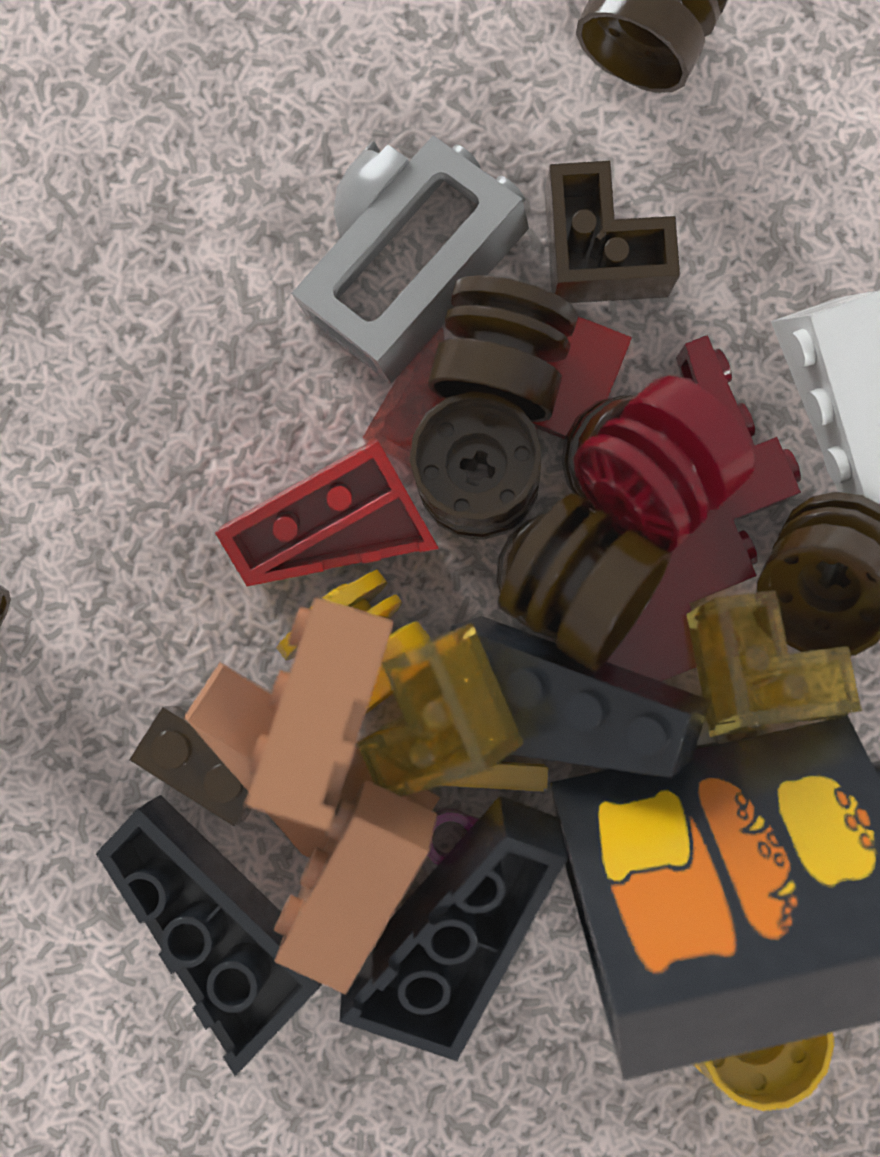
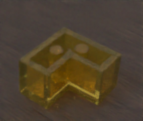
[686,591,862,738]
[357,623,523,797]

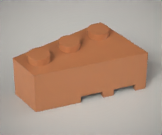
[274,780,437,994]

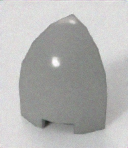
[334,142,409,237]

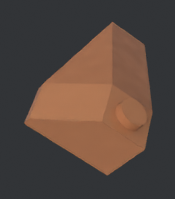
[184,662,440,858]

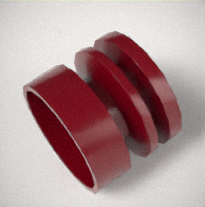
[573,375,755,553]

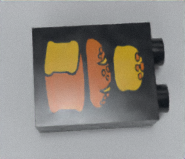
[550,715,880,1081]

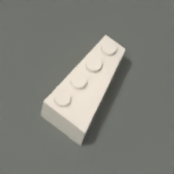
[771,290,880,504]

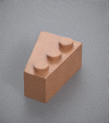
[245,597,394,831]

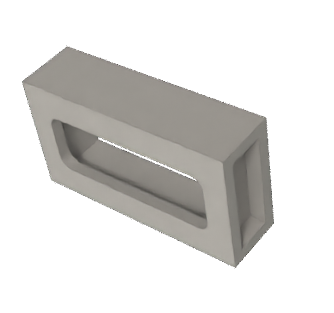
[291,135,529,384]

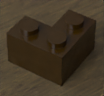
[545,161,680,303]
[129,706,252,826]

